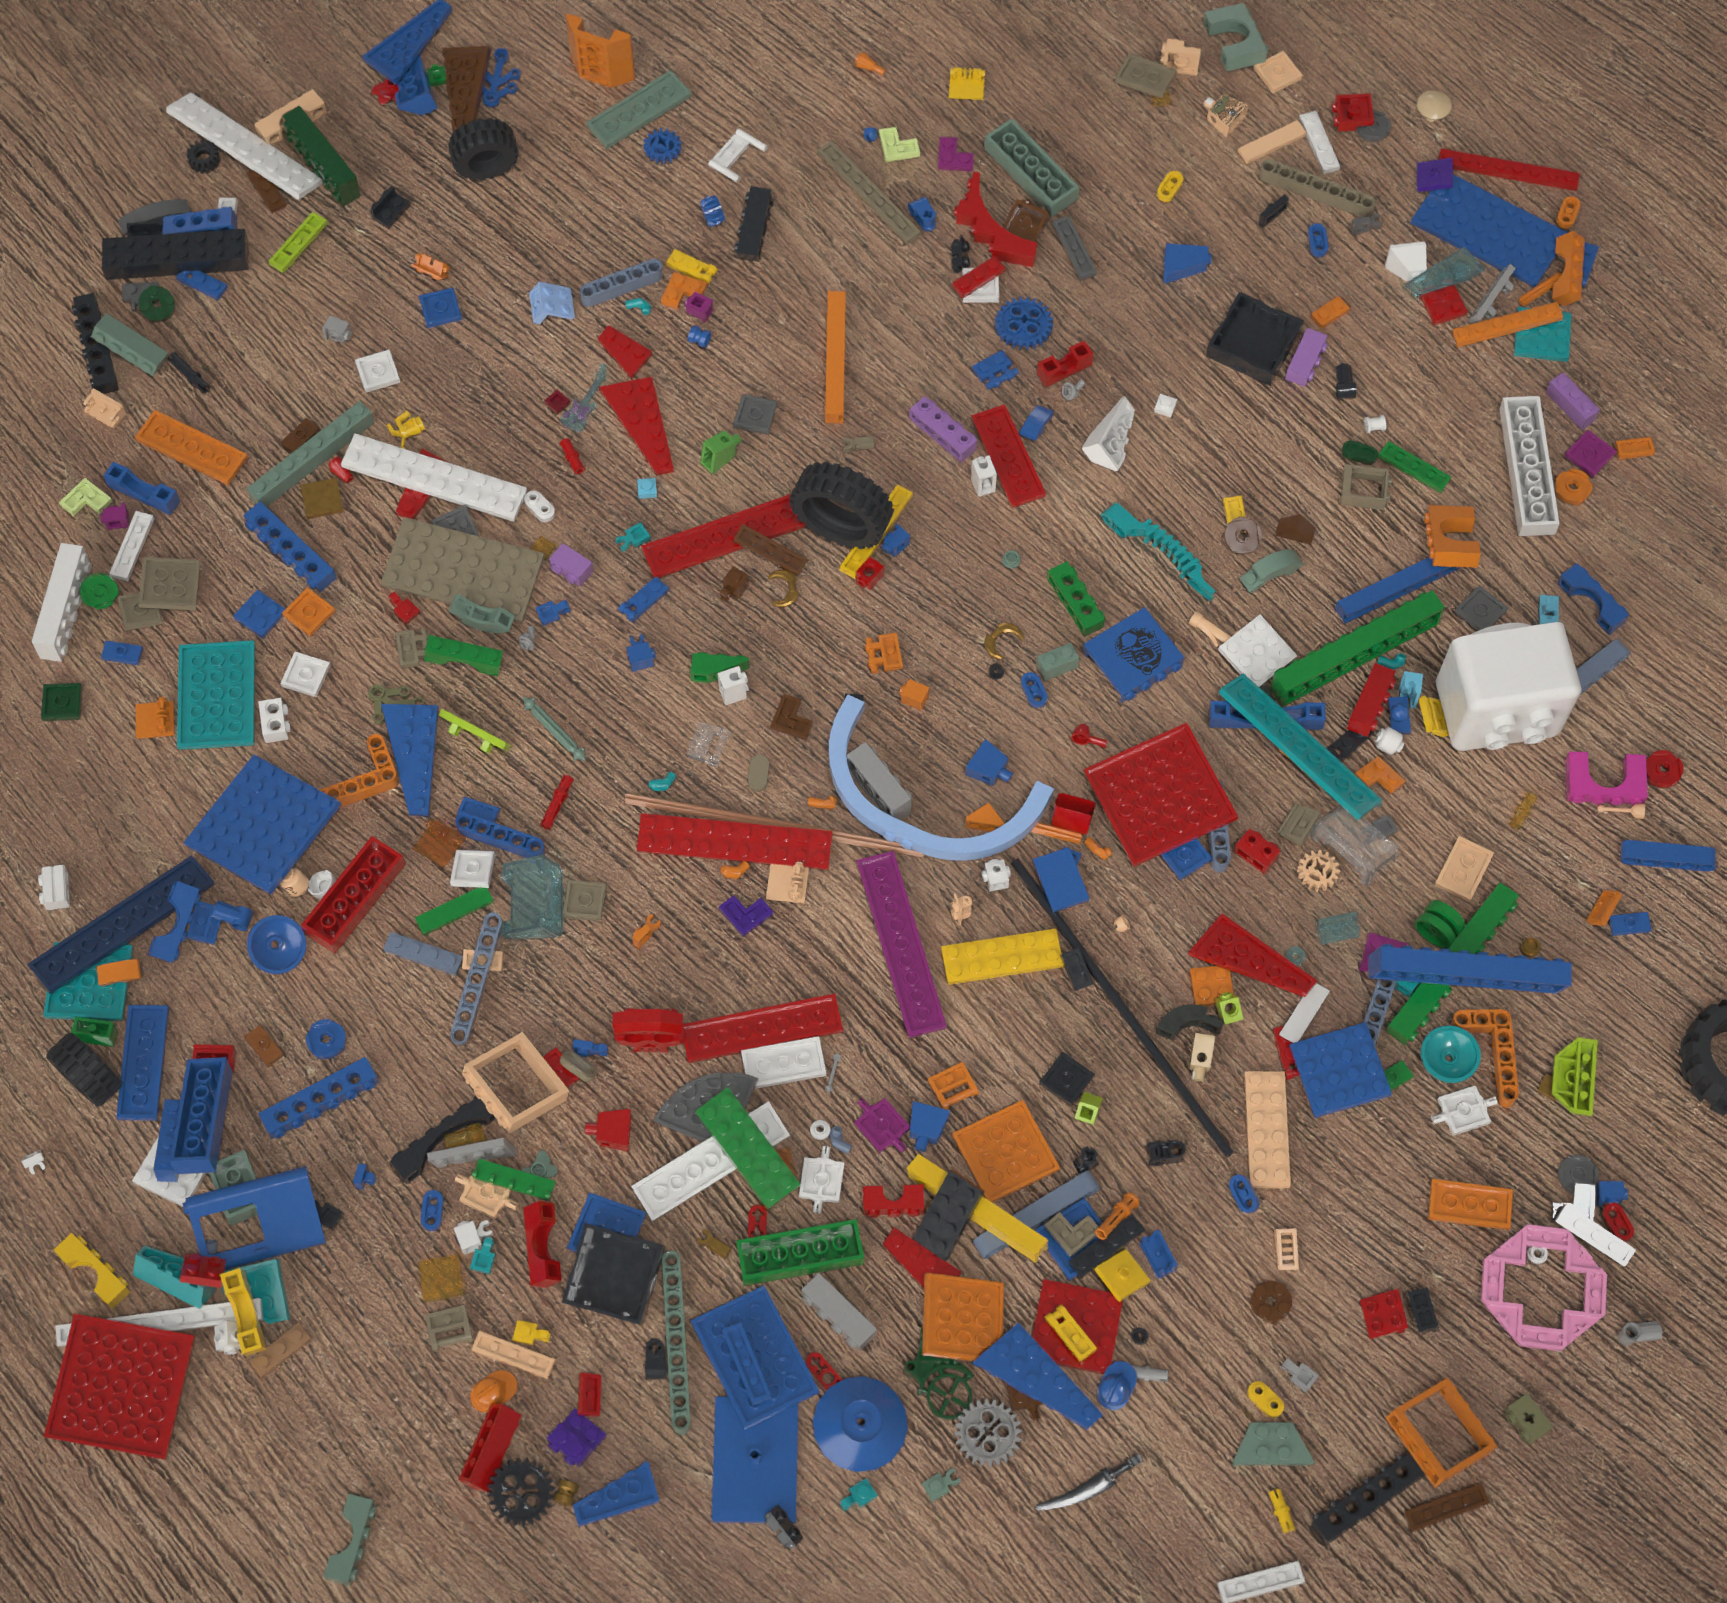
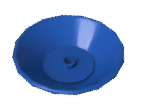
[813,1376,908,1472]

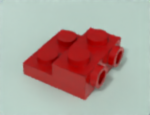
[1332,93,1374,131]

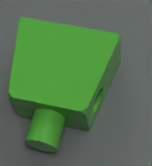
[700,431,741,474]

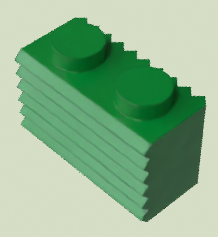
[71,1016,118,1047]

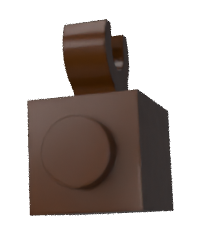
[720,566,749,602]

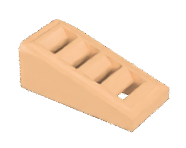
[1274,1228,1299,1270]

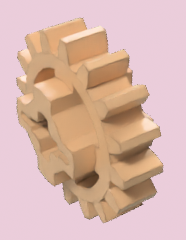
[1297,850,1340,892]

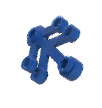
[482,48,521,107]

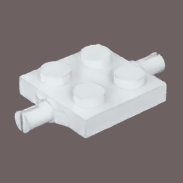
[1431,1085,1498,1136]
[799,1146,844,1214]

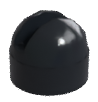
[988,663,1004,680]
[1131,1328,1149,1345]

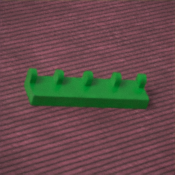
[472,1159,556,1202]

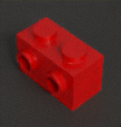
[1234,828,1281,875]

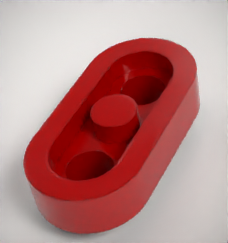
[1602,1203,1634,1242]

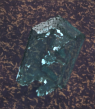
[1316,912,1360,945]

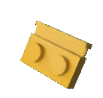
[1419,695,1449,737]

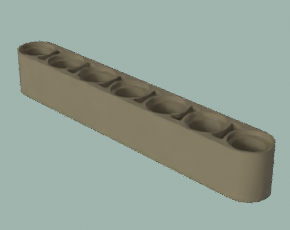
[1259,159,1376,217]

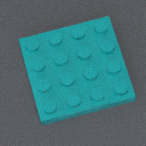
[43,942,134,1021]

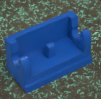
[1139,1229,1178,1279]

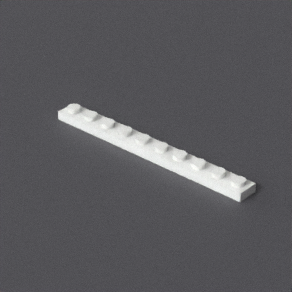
[56,1298,263,1347]

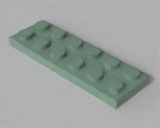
[586,70,691,149]

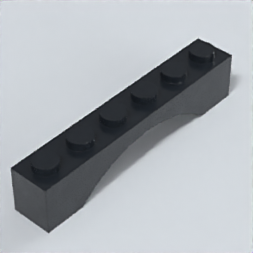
[390,1095,496,1185]

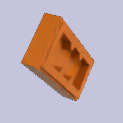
[1614,437,1655,460]
[1586,890,1622,926]

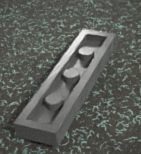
[1052,216,1097,281]

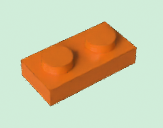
[1310,296,1350,330]

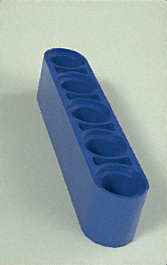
[455,813,545,861]
[1621,840,1716,871]

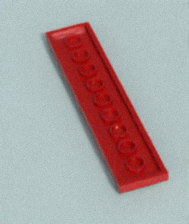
[641,494,806,578]
[637,813,833,870]

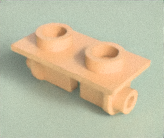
[951,894,972,926]

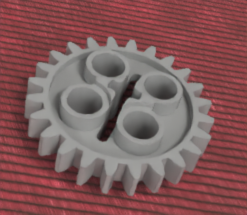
[954,1399,1022,1468]

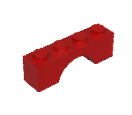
[523,1201,562,1288]

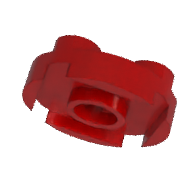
[1646,750,1684,788]

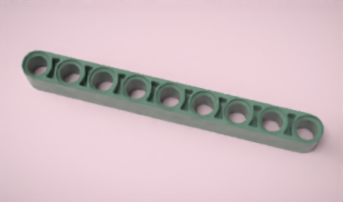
[662,1251,691,1435]

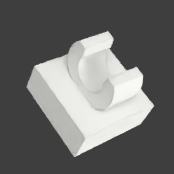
[22,1149,45,1175]

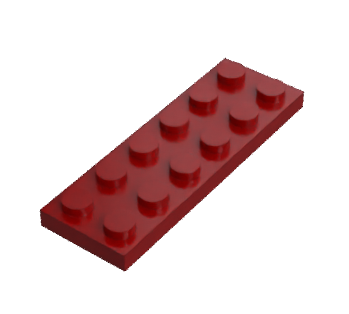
[971,404,1046,508]

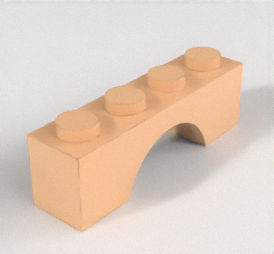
[254,89,327,146]

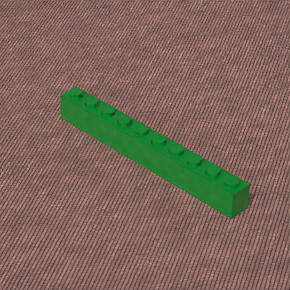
[1386,882,1519,1046]

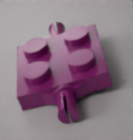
[854,1098,910,1154]

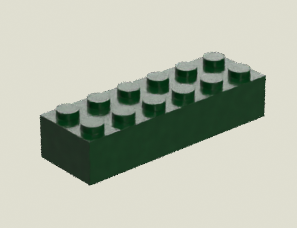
[282,105,361,207]

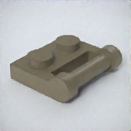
[425,1305,473,1351]

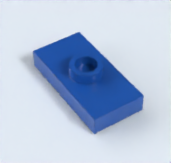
[101,641,143,665]
[457,797,500,823]
[1608,912,1652,936]

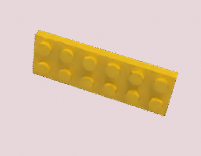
[941,929,1064,985]

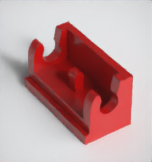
[192,1044,237,1073]

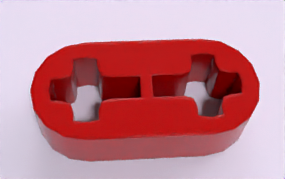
[748,1205,767,1238]

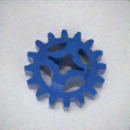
[643,128,682,164]

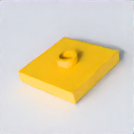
[1094,1249,1151,1302]

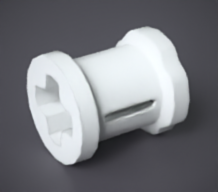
[1364,415,1386,433]

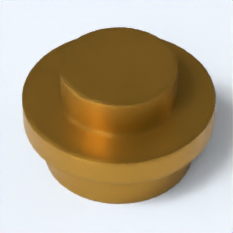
[1521,938,1541,957]

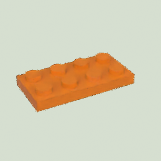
[1428,1179,1513,1230]

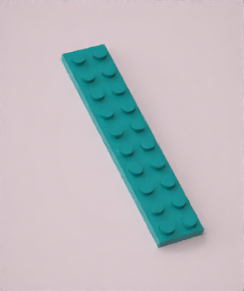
[1219,673,1382,820]

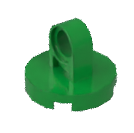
[79,572,118,609]

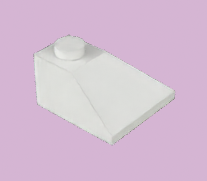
[1385,241,1427,281]

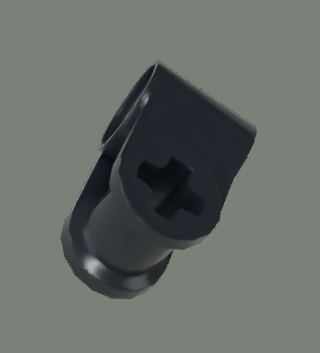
[1146,1140,1186,1166]
[645,1338,667,1380]

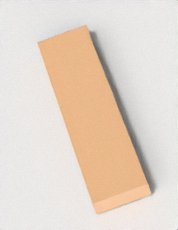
[1238,120,1307,164]
[471,1331,556,1380]

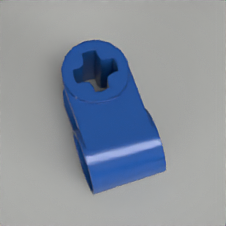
[908,196,936,231]

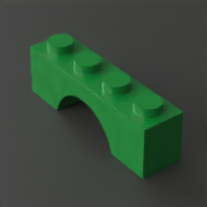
[424,635,503,677]

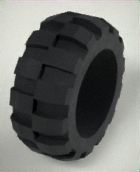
[1679,999,1727,1116]

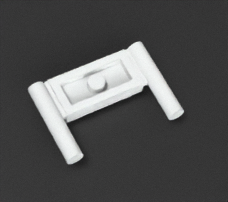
[708,129,768,182]

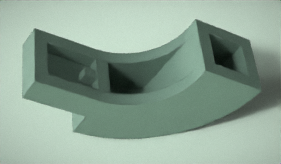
[1240,549,1304,594]
[448,594,515,633]

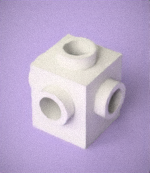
[982,859,1011,892]
[214,1321,240,1354]

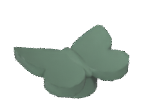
[520,1150,558,1178]

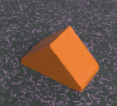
[965,803,1004,832]

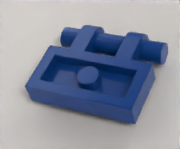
[972,350,1019,390]

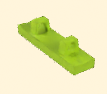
[268,212,328,273]
[439,709,511,753]

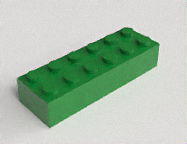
[695,1087,801,1211]
[736,1219,864,1286]

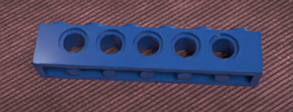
[243,502,337,592]
[258,1057,379,1139]

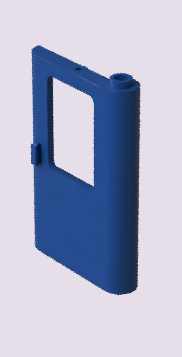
[183,1166,326,1270]

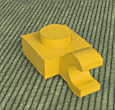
[512,1320,551,1346]

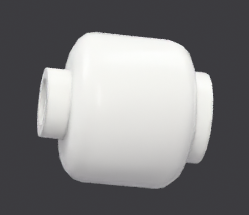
[1374,727,1404,755]

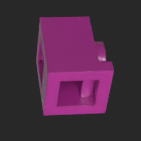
[685,291,714,323]
[100,502,130,530]

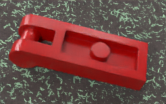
[1273,1026,1300,1080]

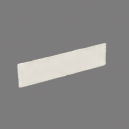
[1279,983,1330,1043]

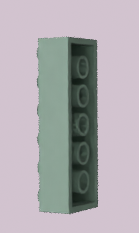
[984,118,1079,217]

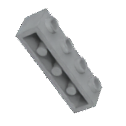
[801,1273,877,1352]

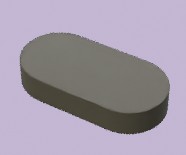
[748,755,769,792]
[560,1051,597,1082]

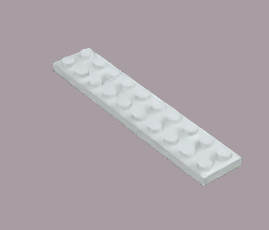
[166,92,322,200]
[341,434,527,522]

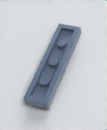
[383,932,463,976]

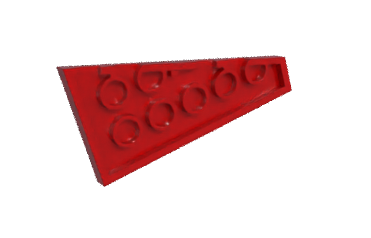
[599,376,674,476]

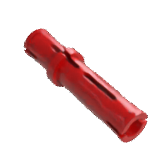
[540,775,574,830]

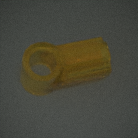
[444,1123,487,1149]

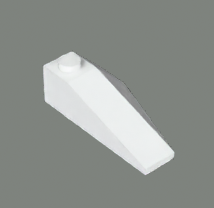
[1082,396,1135,471]

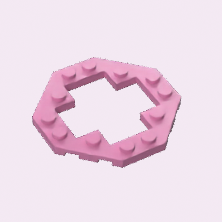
[1481,1225,1607,1351]

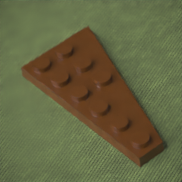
[442,46,491,132]

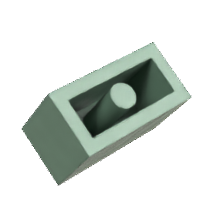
[1036,643,1079,682]

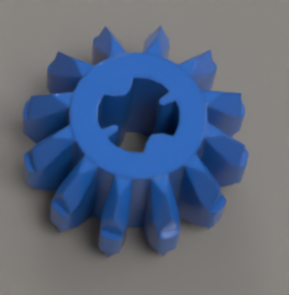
[700,195,725,227]

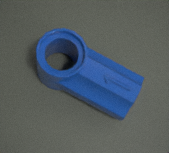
[211,900,254,931]

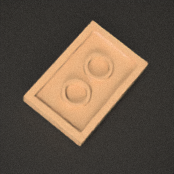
[1434,836,1494,903]

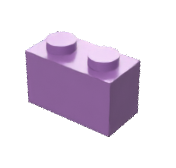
[549,543,594,587]

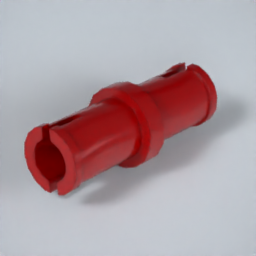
[559,438,585,475]

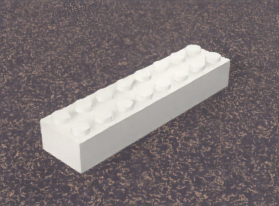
[1500,396,1559,536]

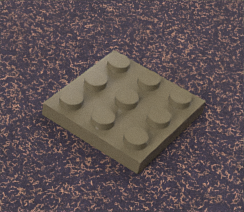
[139,557,200,610]

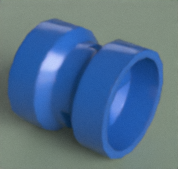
[688,325,712,348]

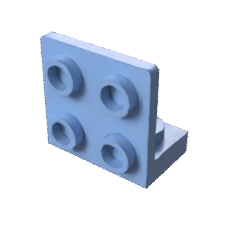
[529,282,575,324]

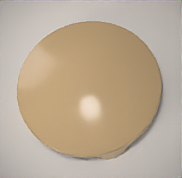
[1416,90,1452,122]

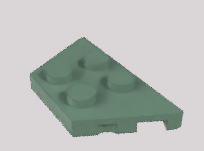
[1233,1422,1314,1466]

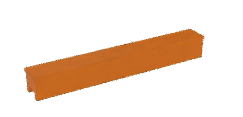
[825,290,846,424]

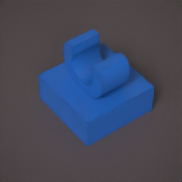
[353,1163,376,1190]

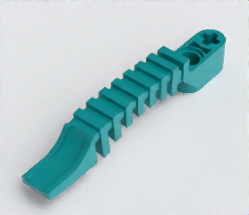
[1101,502,1216,601]

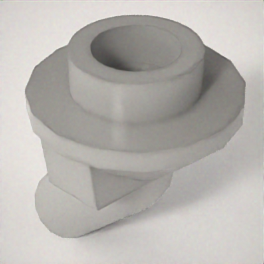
[1062,379,1086,400]
[519,626,535,650]

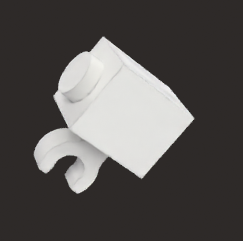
[454,1220,493,1255]

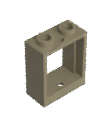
[1340,464,1392,510]

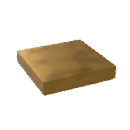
[300,477,343,519]

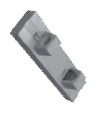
[1468,264,1515,324]

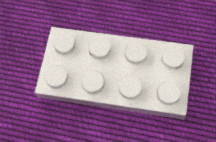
[741,1036,826,1089]

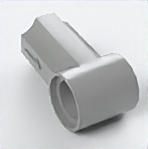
[1617,1321,1662,1346]

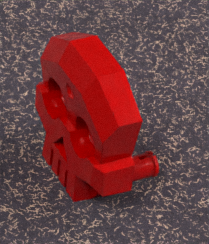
[612,1008,685,1053]

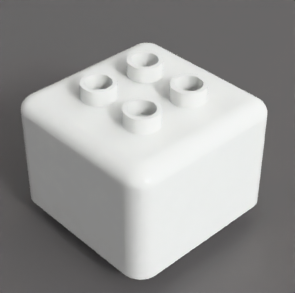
[1435,622,1582,751]

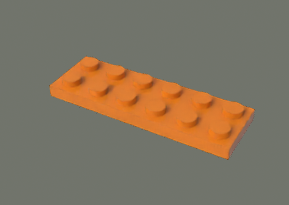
[135,409,248,486]

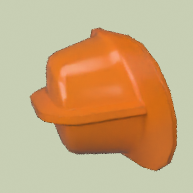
[470,1370,517,1413]

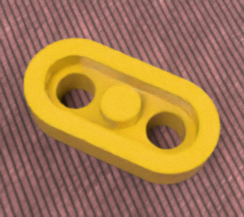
[1157,171,1183,202]
[1247,1381,1284,1418]

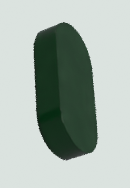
[1342,440,1378,465]

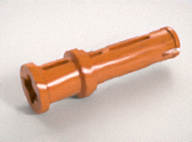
[1095,1192,1140,1240]

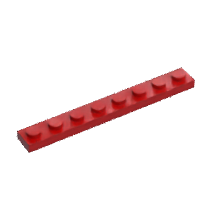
[1438,148,1580,191]

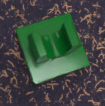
[427,64,447,87]

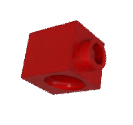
[856,557,884,590]

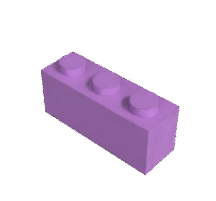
[1285,328,1328,387]
[1546,372,1600,430]

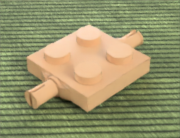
[455,1173,519,1219]

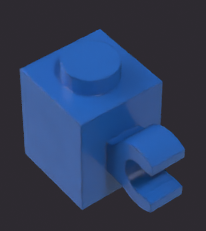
[626,634,656,672]

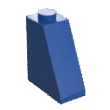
[1163,243,1212,283]

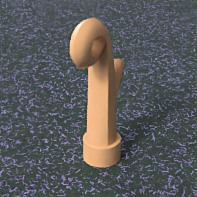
[1189,611,1240,647]

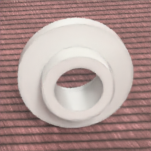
[810,1120,830,1140]
[1527,1247,1548,1264]

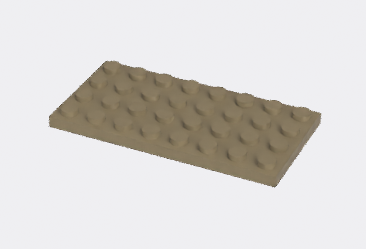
[380,517,545,624]

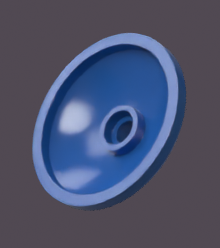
[247,915,306,974]

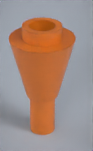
[854,52,886,76]

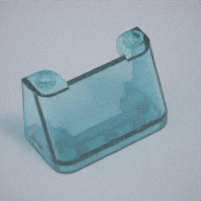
[501,854,563,940]

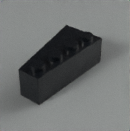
[734,186,774,262]

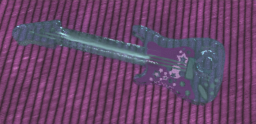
[560,363,607,432]

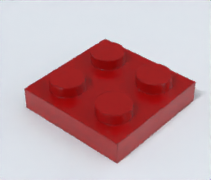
[1420,283,1468,325]
[180,1253,226,1288]

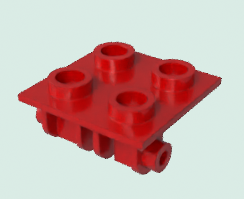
[1360,1289,1409,1339]

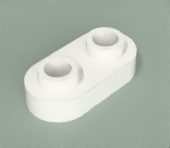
[524,491,555,522]

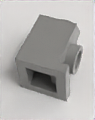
[322,316,352,343]

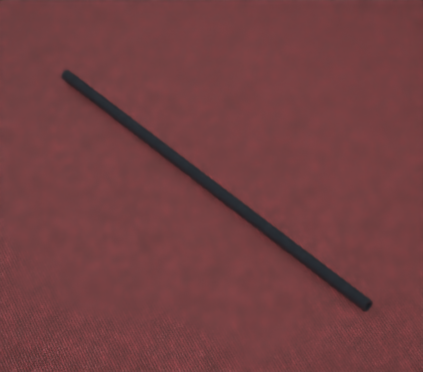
[1011,858,1234,1158]

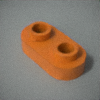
[1556,196,1580,229]

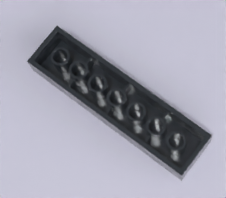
[102,228,249,280]

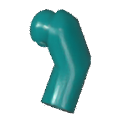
[625,298,652,315]

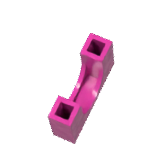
[1565,751,1648,806]

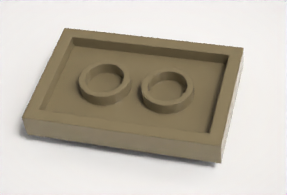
[1115,54,1177,99]

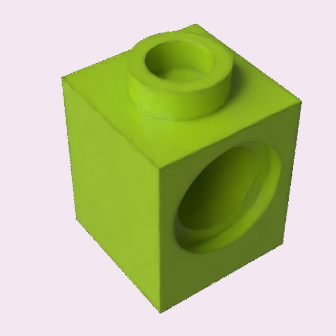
[1214,992,1243,1025]

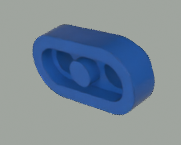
[1308,223,1329,257]
[1021,672,1048,708]
[1229,1175,1260,1213]
[421,1190,444,1231]

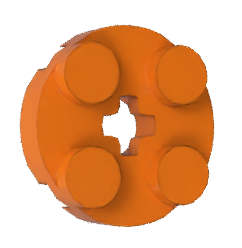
[1554,469,1592,506]

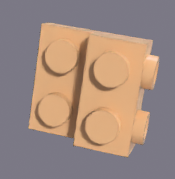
[1160,39,1201,76]

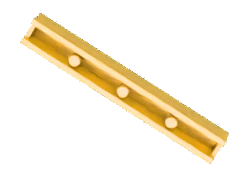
[906,1154,1048,1263]

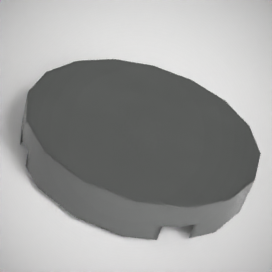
[1356,110,1391,142]
[1557,1155,1599,1195]

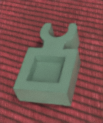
[921,1469,961,1503]

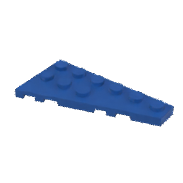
[381,704,439,817]
[973,1323,1103,1430]

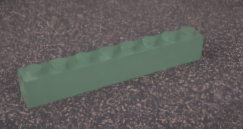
[246,401,374,507]

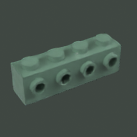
[91,313,168,376]

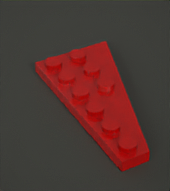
[1188,913,1318,997]

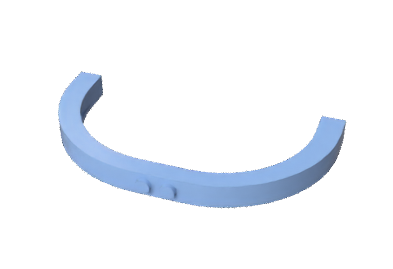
[829,695,1054,861]

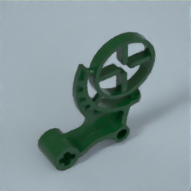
[903,1326,975,1421]

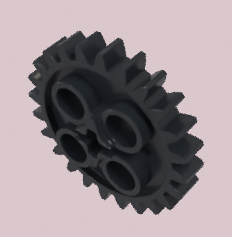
[486,1457,555,1527]

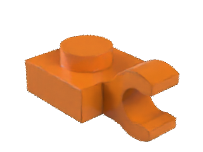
[632,914,661,949]

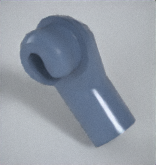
[829,1126,852,1154]

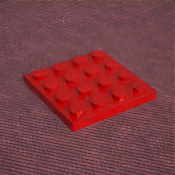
[1032,1279,1123,1375]

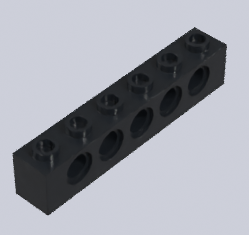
[71,292,119,394]
[1310,1452,1425,1547]

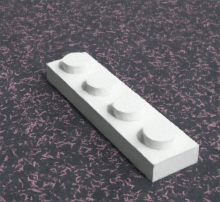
[1299,111,1340,174]
[109,511,154,582]
[1555,1204,1636,1267]
[1217,1561,1305,1603]

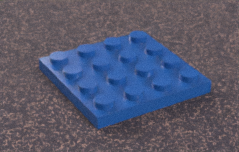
[1290,1022,1392,1118]

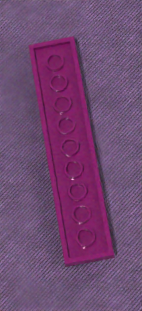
[856,851,947,1038]

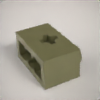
[1504,1393,1553,1446]

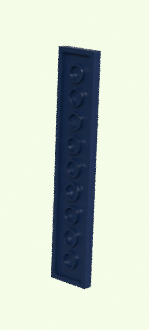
[27,855,215,994]

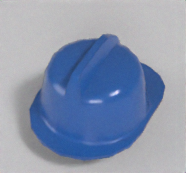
[1097,1361,1137,1410]

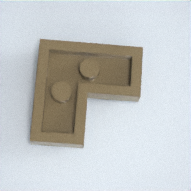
[1044,1212,1099,1257]

